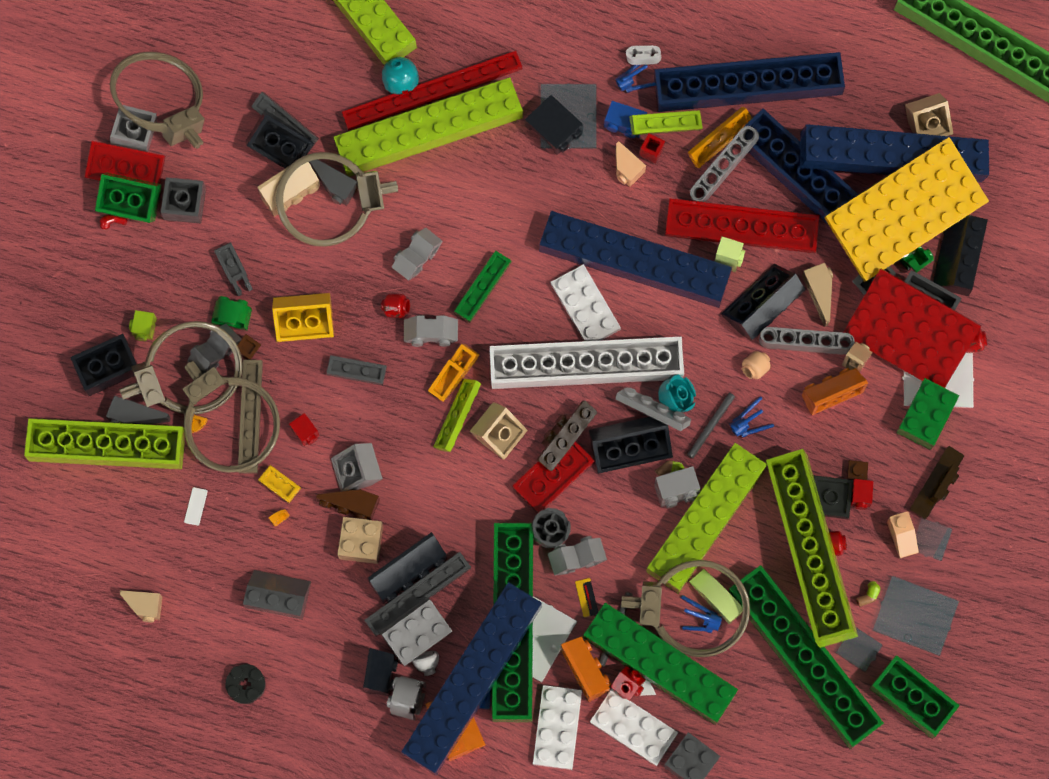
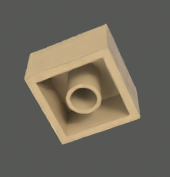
[338,517,383,564]

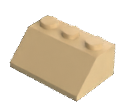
[257,162,320,217]

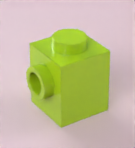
[129,310,157,341]

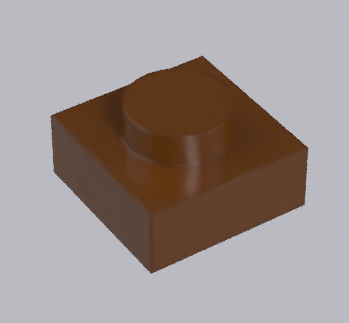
[237,334,261,360]
[847,460,868,480]

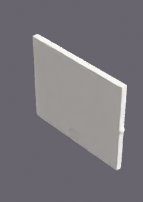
[902,353,974,408]
[533,596,577,682]

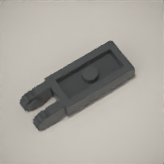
[214,242,253,296]

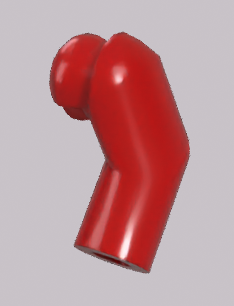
[100,214,128,229]

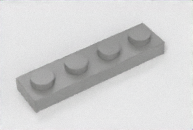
[616,387,691,431]

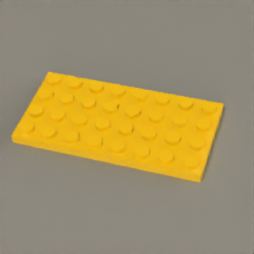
[824,137,989,282]

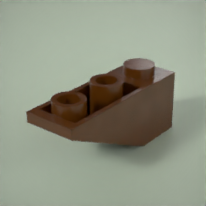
[316,489,380,520]

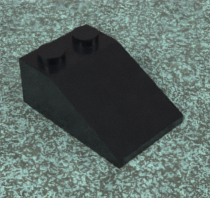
[246,110,314,168]

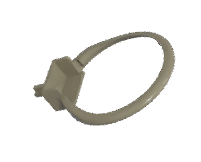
[110,52,205,149]
[276,152,398,247]
[119,321,242,414]
[183,361,280,473]
[621,560,750,657]

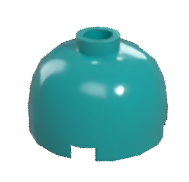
[382,57,419,94]
[658,374,696,413]

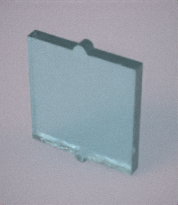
[916,518,952,561]
[836,627,883,672]

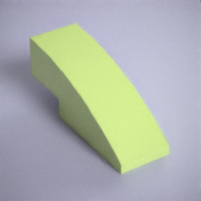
[689,569,743,624]

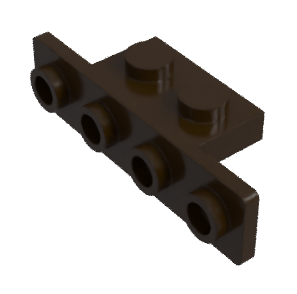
[537,400,597,471]
[910,446,964,519]

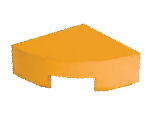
[192,415,208,433]
[268,509,290,527]

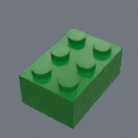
[95,173,162,223]
[896,378,960,450]

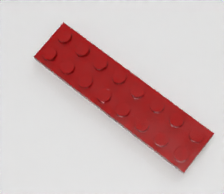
[665,198,820,253]

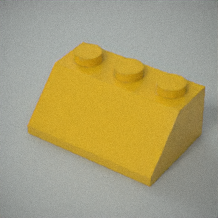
[272,293,334,342]

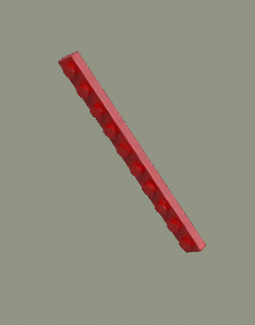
[342,51,523,131]

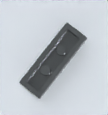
[326,355,387,386]

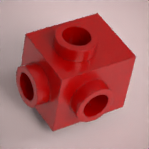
[611,666,646,701]

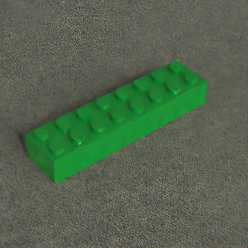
[583,603,739,725]

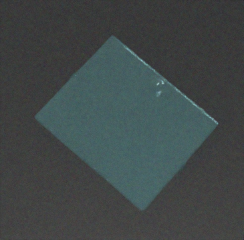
[541,83,596,149]
[872,576,959,656]

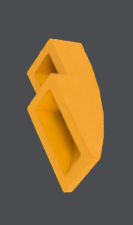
[428,344,480,402]

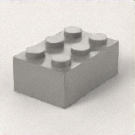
[379,597,452,666]

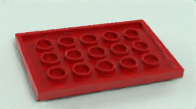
[843,268,982,388]

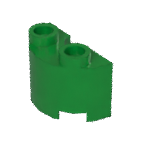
[900,246,934,273]
[211,296,252,331]

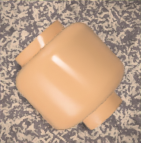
[742,351,771,379]

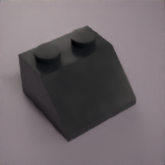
[363,648,398,696]

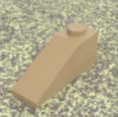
[802,263,833,327]

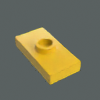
[258,465,301,503]

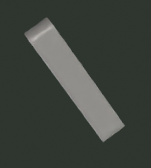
[690,126,759,202]
[759,327,854,355]

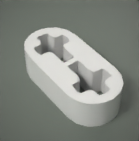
[626,45,662,65]

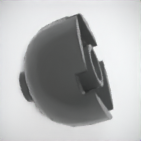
[532,508,571,548]

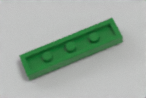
[454,251,512,323]

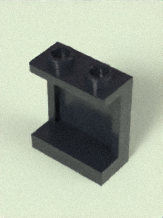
[525,95,583,155]

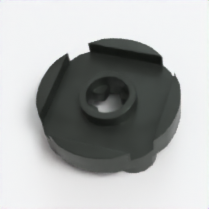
[226,664,266,704]

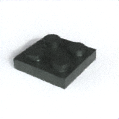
[814,475,853,519]

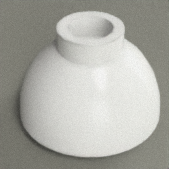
[412,651,439,676]

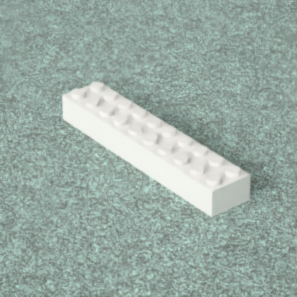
[490,337,684,389]

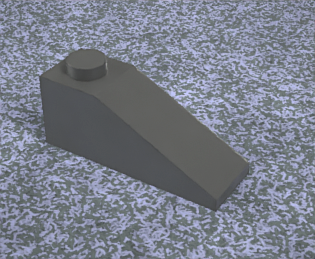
[309,159,358,206]
[106,395,171,425]

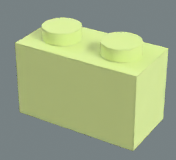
[715,237,745,272]

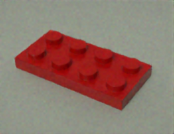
[85,141,166,184]
[512,441,595,513]

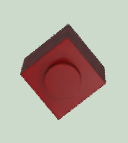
[639,133,665,164]
[289,413,319,446]
[851,479,874,510]

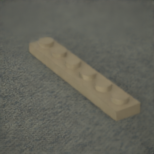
[238,360,263,474]

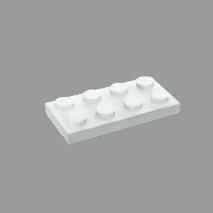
[551,264,621,341]
[533,685,582,770]
[590,689,678,766]

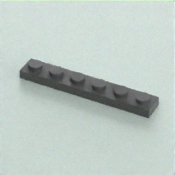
[364,552,472,637]

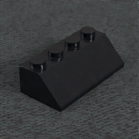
[933,215,988,296]
[721,264,806,340]
[589,417,673,474]
[368,532,447,603]

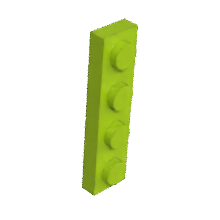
[629,110,703,135]
[433,378,481,452]

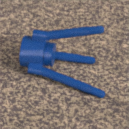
[615,65,655,93]
[729,396,774,438]
[681,595,722,633]

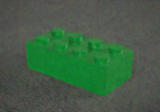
[869,655,960,739]

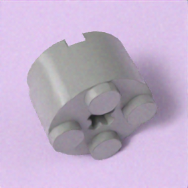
[387,676,426,721]

